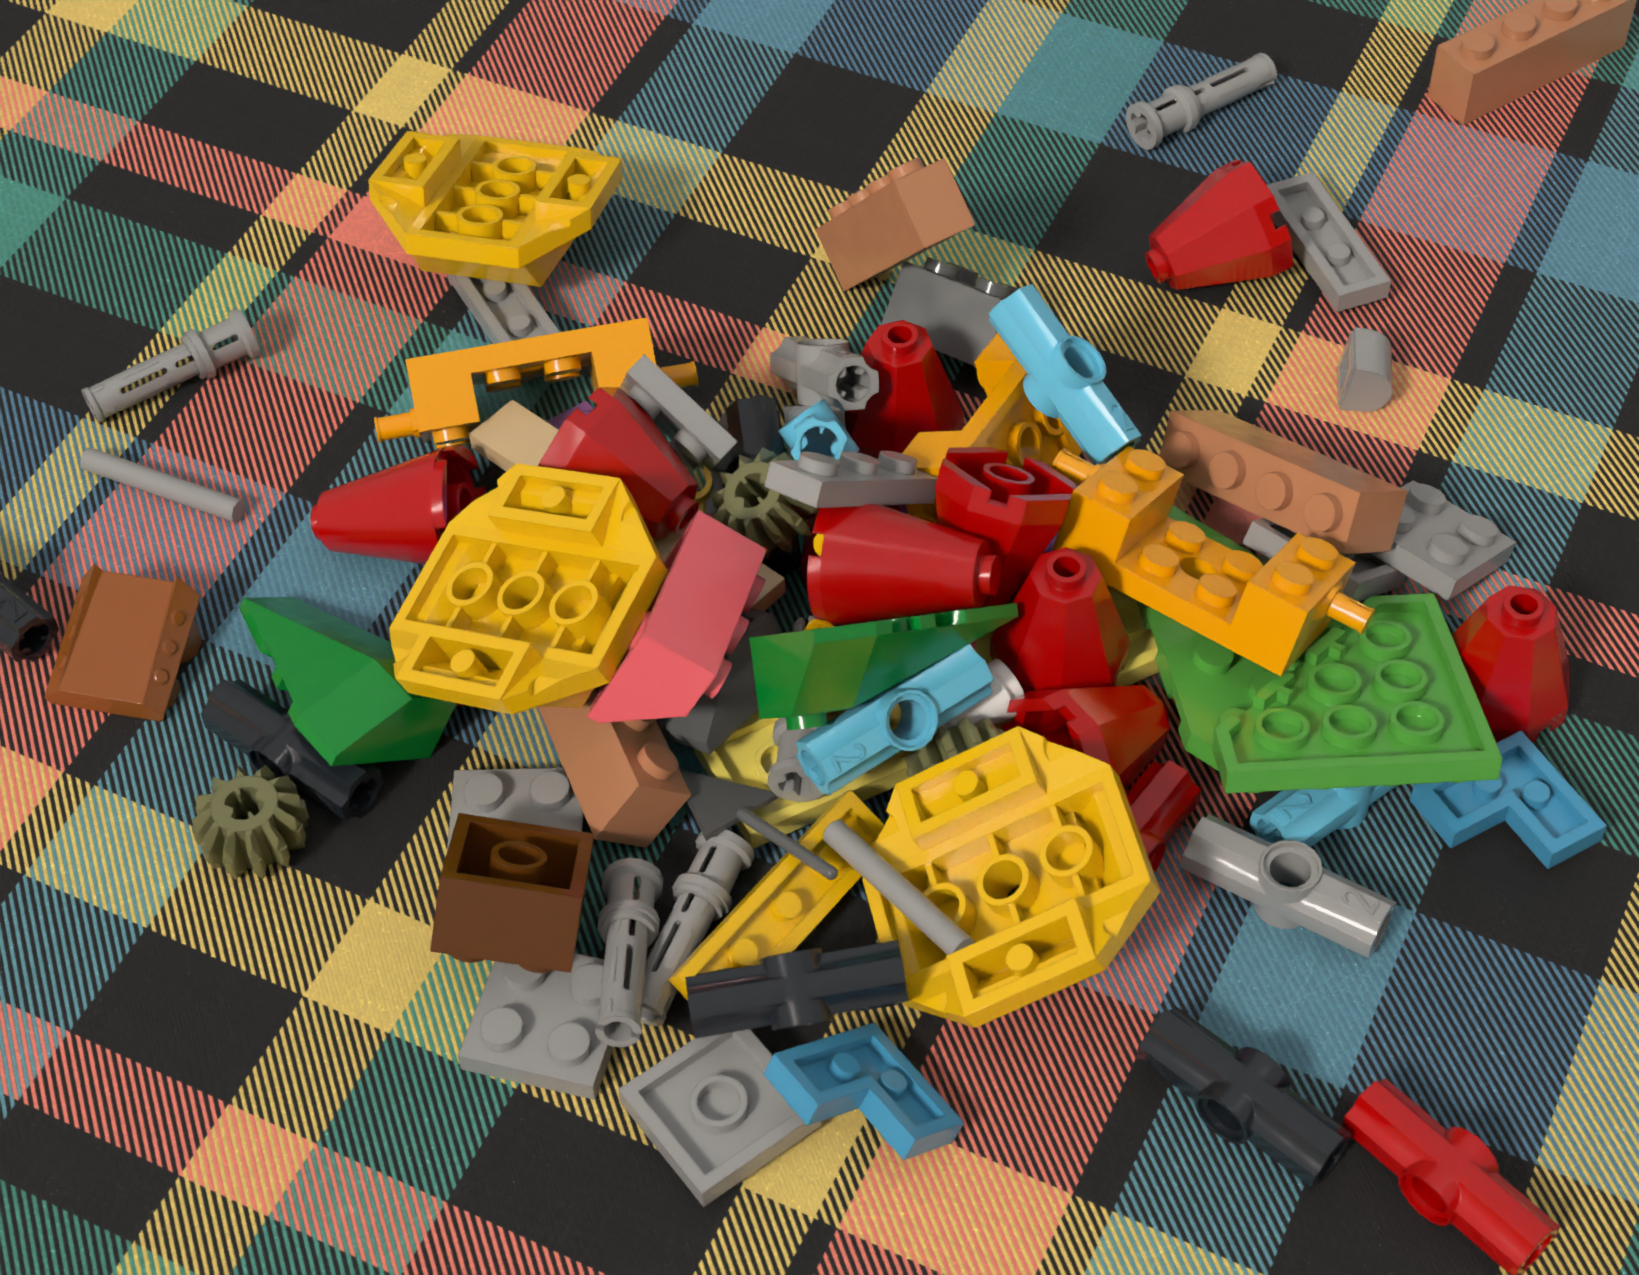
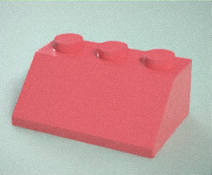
[587,510,767,723]

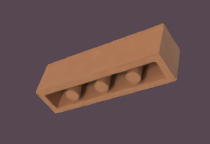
[1428,0,1637,125]
[815,157,975,291]
[1159,410,1408,554]
[538,686,691,848]

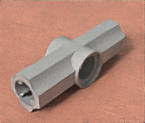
[770,336,879,411]
[1181,814,1396,958]

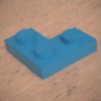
[1410,731,1607,869]
[763,1023,964,1160]

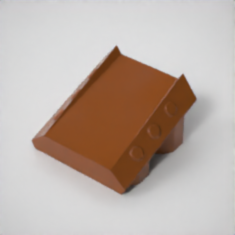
[44,563,202,722]

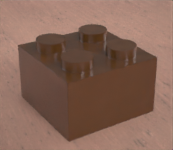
[430,813,594,973]

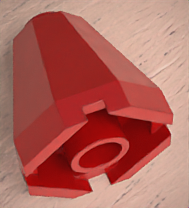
[1145,159,1293,290]
[845,320,964,459]
[538,387,699,539]
[935,447,1075,610]
[989,547,1131,694]
[1452,585,1570,743]
[1002,685,1170,791]

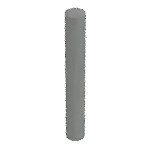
[80,447,246,523]
[823,820,975,955]

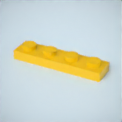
[668,789,884,1001]

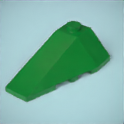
[239,597,457,766]
[749,603,1018,730]

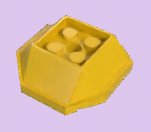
[369,131,622,287]
[389,463,668,715]
[862,726,1160,1028]

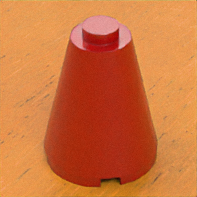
[310,445,487,565]
[807,504,1001,626]

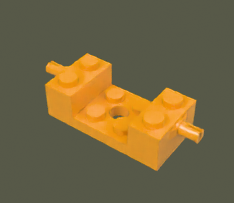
[374,317,698,450]
[902,325,1082,524]
[1051,446,1376,677]

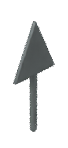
[679,769,838,880]

